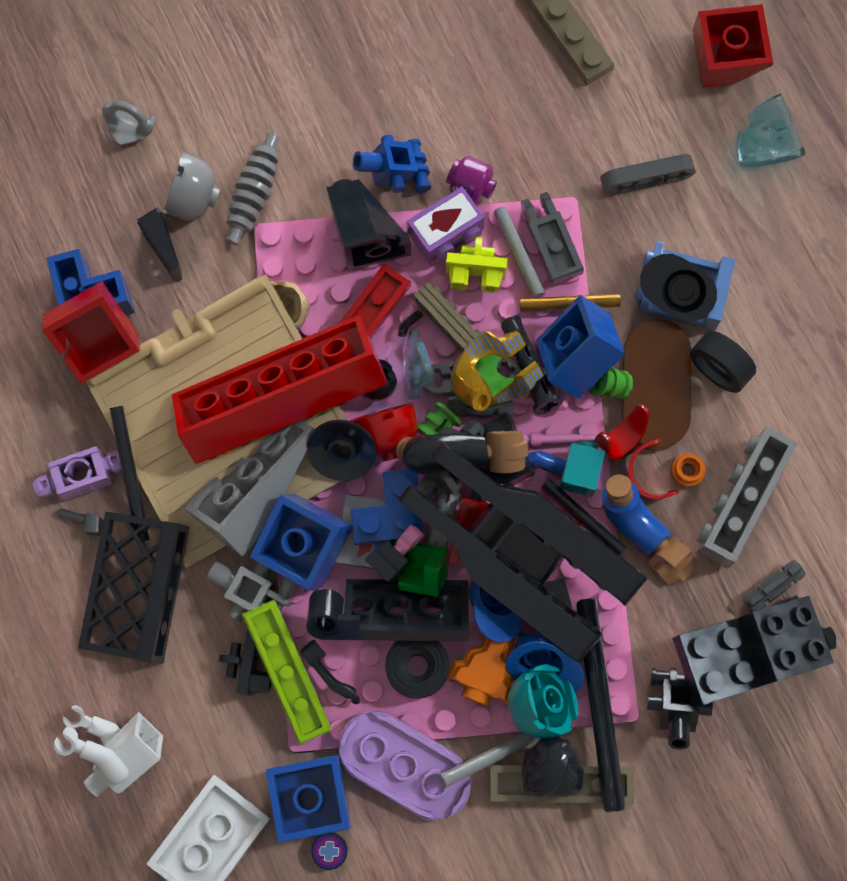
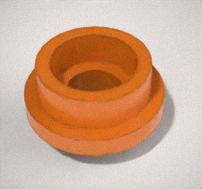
[671,453,706,487]

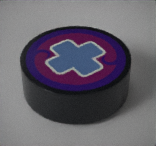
[311,833,348,870]

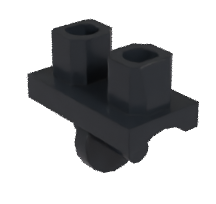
[218,629,272,696]

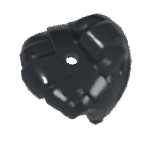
[522,736,584,797]

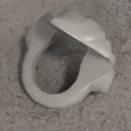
[102,100,155,146]

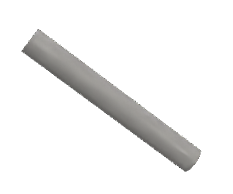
[494,206,545,298]
[439,733,537,788]

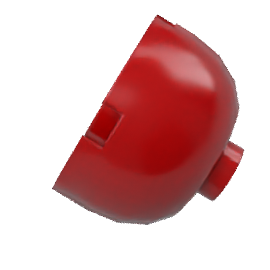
[349,403,418,461]

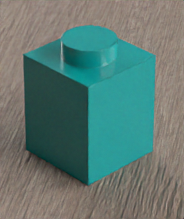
[559,441,605,497]

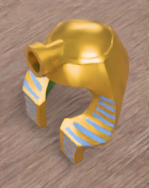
[451,330,544,411]

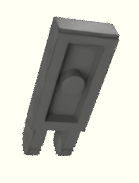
[521,192,584,285]

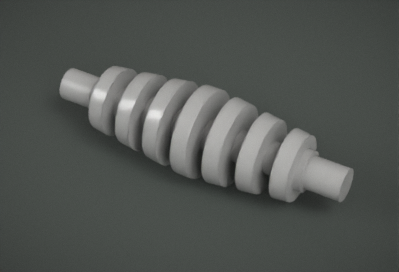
[226,133,280,246]

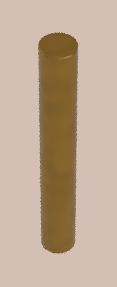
[520,294,621,312]

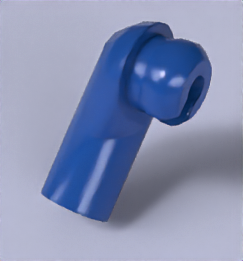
[528,451,566,475]

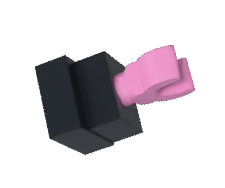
[365,525,425,582]

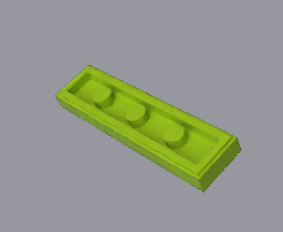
[242,599,332,745]

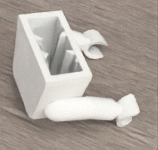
[54,705,163,797]

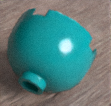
[508,664,578,739]

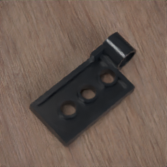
[306,579,469,641]

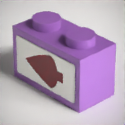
[407,186,485,263]

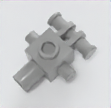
[207,561,298,622]

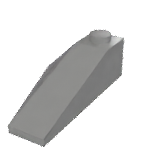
[185,421,314,556]

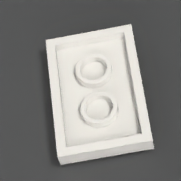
[147,775,271,881]

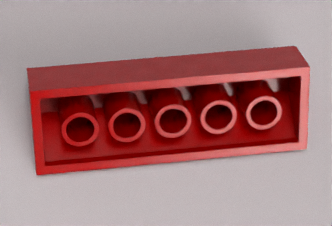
[172,315,388,464]

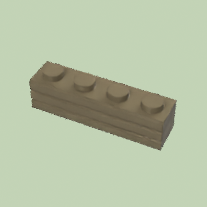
[413,282,482,353]

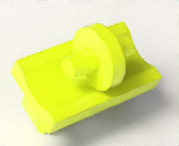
[446,237,508,293]

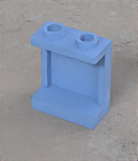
[635,241,736,331]

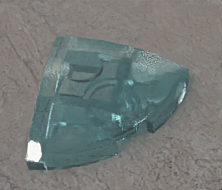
[737,93,805,168]
[404,329,435,401]

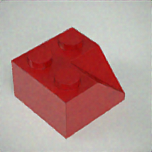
[692,4,773,88]

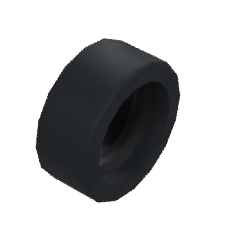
[690,331,757,393]

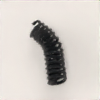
[397,310,423,337]

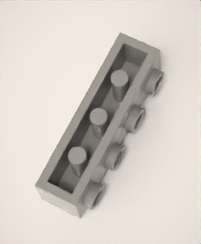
[696,427,798,569]

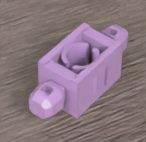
[32,446,122,501]

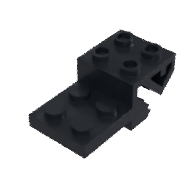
[672,596,834,707]

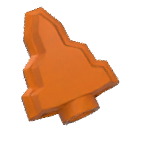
[447,636,514,707]

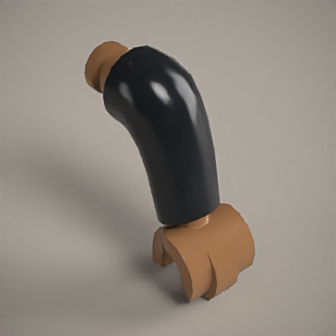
[396,430,529,475]

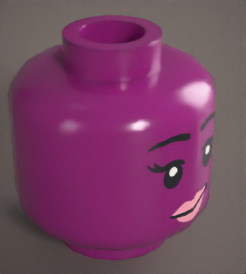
[446,156,497,204]

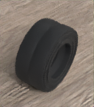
[385,641,449,699]

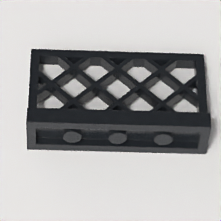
[78,511,190,663]

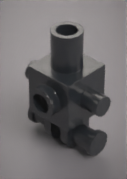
[647,667,713,750]

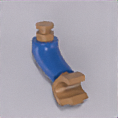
[602,474,698,586]

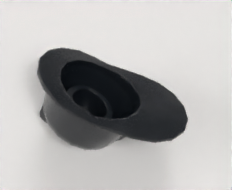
[640,254,717,321]

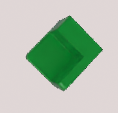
[398,543,448,597]

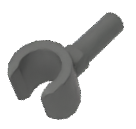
[58,508,103,536]

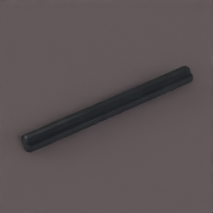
[576,598,625,812]

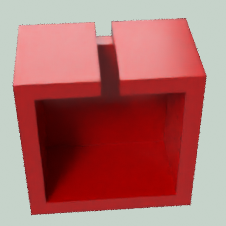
[42,281,140,384]

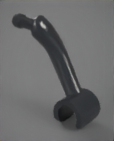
[300,639,360,705]

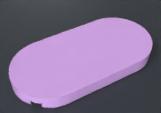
[339,710,471,820]

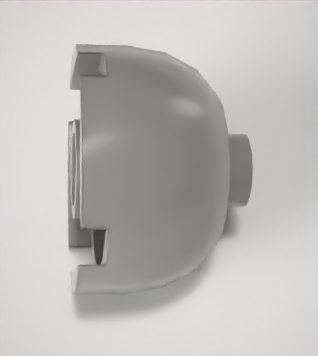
[162,152,220,221]

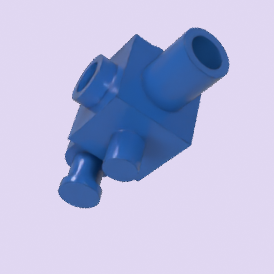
[353,135,431,193]

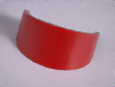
[594,404,650,461]
[628,438,679,499]

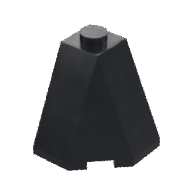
[326,179,411,271]

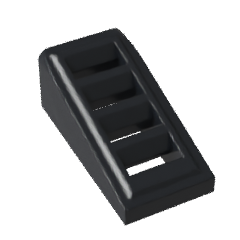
[137,207,183,282]

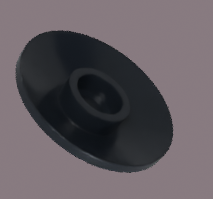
[306,420,376,481]

